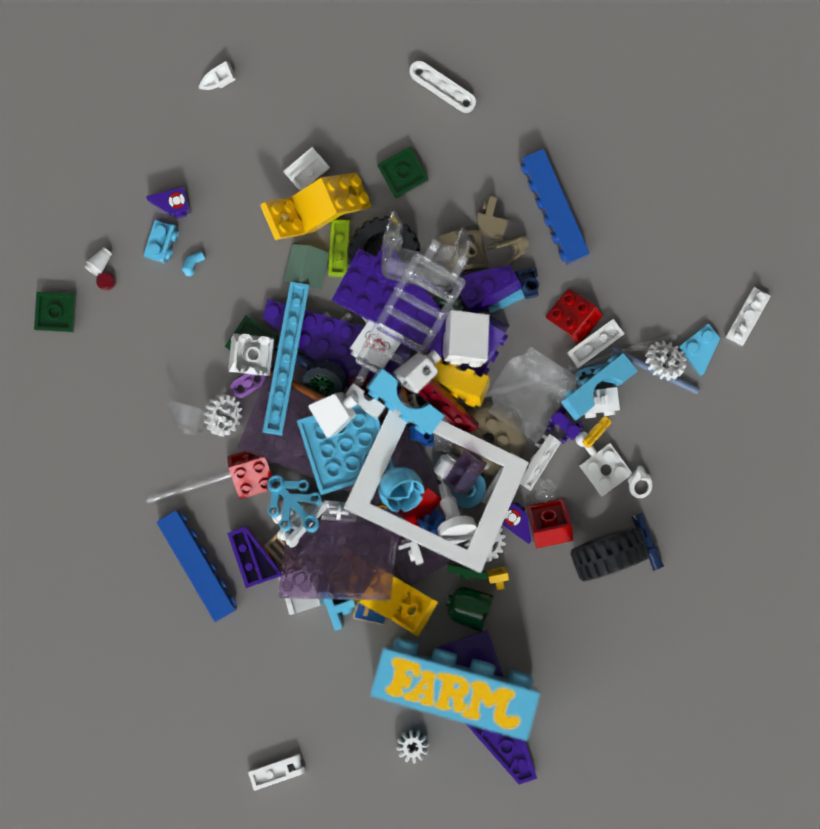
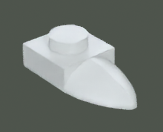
[199,61,236,90]

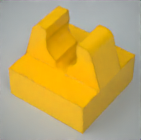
[487,566,509,590]

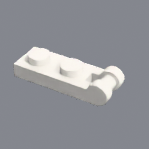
[277,497,327,548]
[248,753,306,791]

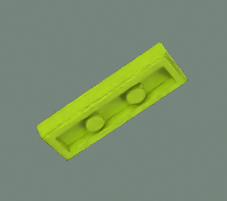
[328,219,350,277]

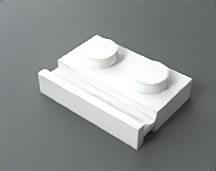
[283,147,330,191]

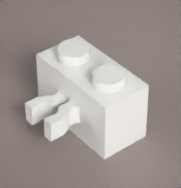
[584,387,620,419]

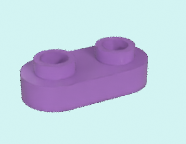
[230,374,267,398]

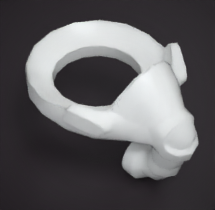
[628,465,653,498]

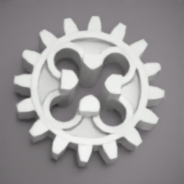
[645,340,687,381]
[204,394,242,437]

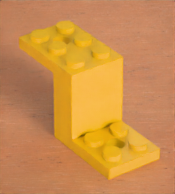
[260,172,372,240]
[328,549,438,637]

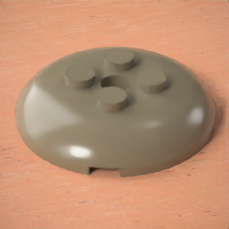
[450,401,526,477]

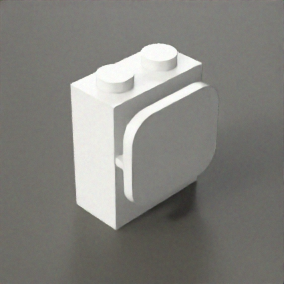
[443,310,489,367]

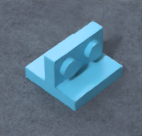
[322,589,356,631]

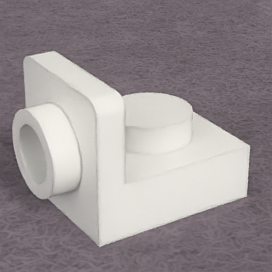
[398,538,424,565]

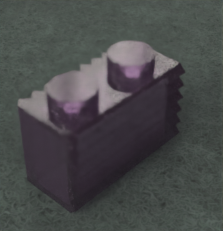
[443,451,487,495]

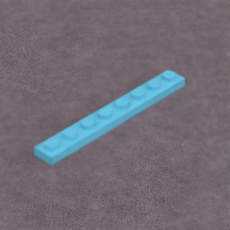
[263,282,310,436]

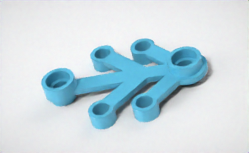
[267,475,322,532]

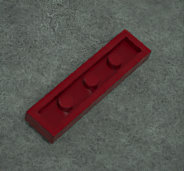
[418,378,479,433]

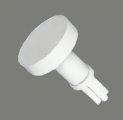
[437,482,477,544]

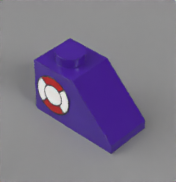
[146,187,191,219]
[502,502,531,544]

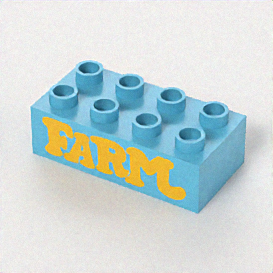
[370,637,540,741]

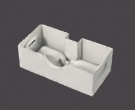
[345,384,385,419]

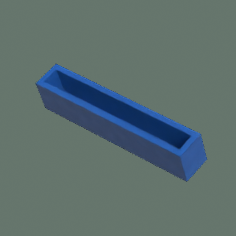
[520,149,590,265]
[156,510,237,622]

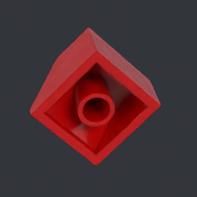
[526,498,574,549]

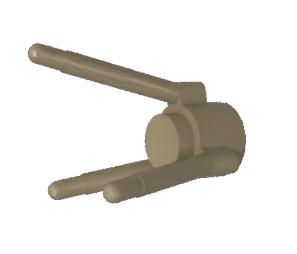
[484,233,529,266]

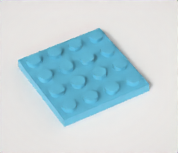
[297,397,394,495]

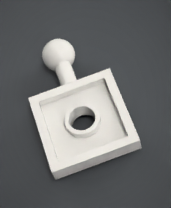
[575,431,632,497]

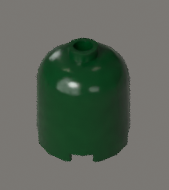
[446,587,494,632]

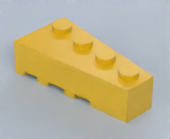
[417,352,490,407]

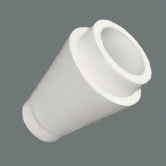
[85,247,112,276]

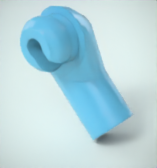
[182,251,205,276]

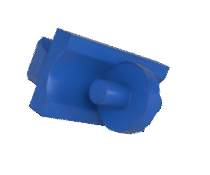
[416,509,446,534]

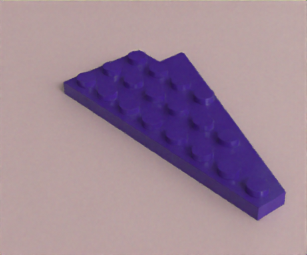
[332,242,472,371]
[263,299,414,401]
[433,630,537,785]

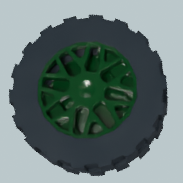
[302,359,347,397]

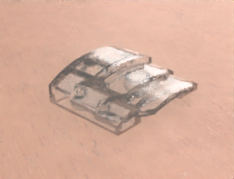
[488,347,579,443]

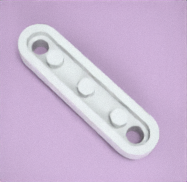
[410,61,476,113]

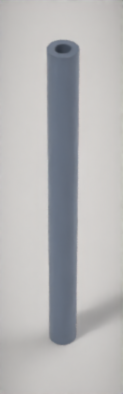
[611,347,700,395]

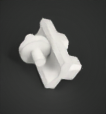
[321,500,357,523]

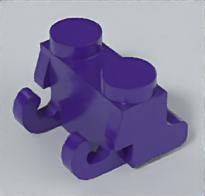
[546,406,584,444]

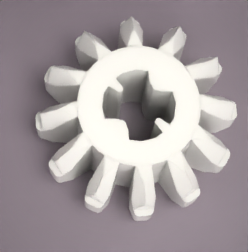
[396,729,429,763]

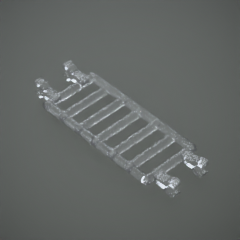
[353,239,468,402]

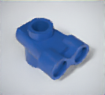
[409,426,435,447]

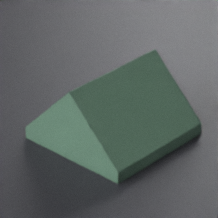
[284,244,329,290]

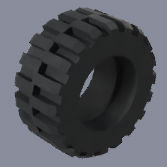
[347,216,421,276]
[570,526,650,581]

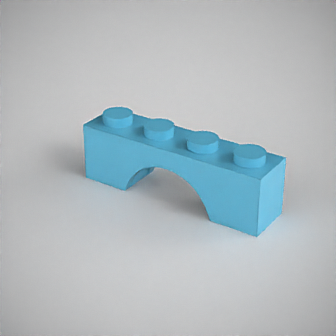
[561,353,638,421]
[366,368,444,435]

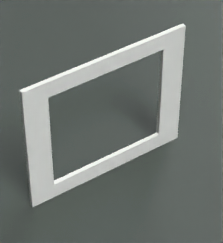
[344,400,529,573]

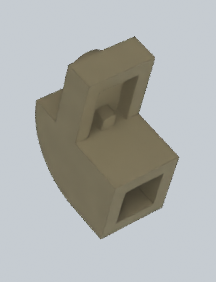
[476,196,507,241]

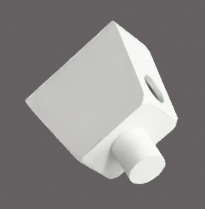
[393,350,441,394]
[308,392,359,438]

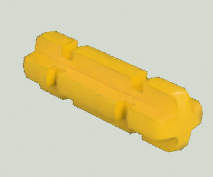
[582,416,611,448]

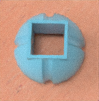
[378,467,424,512]

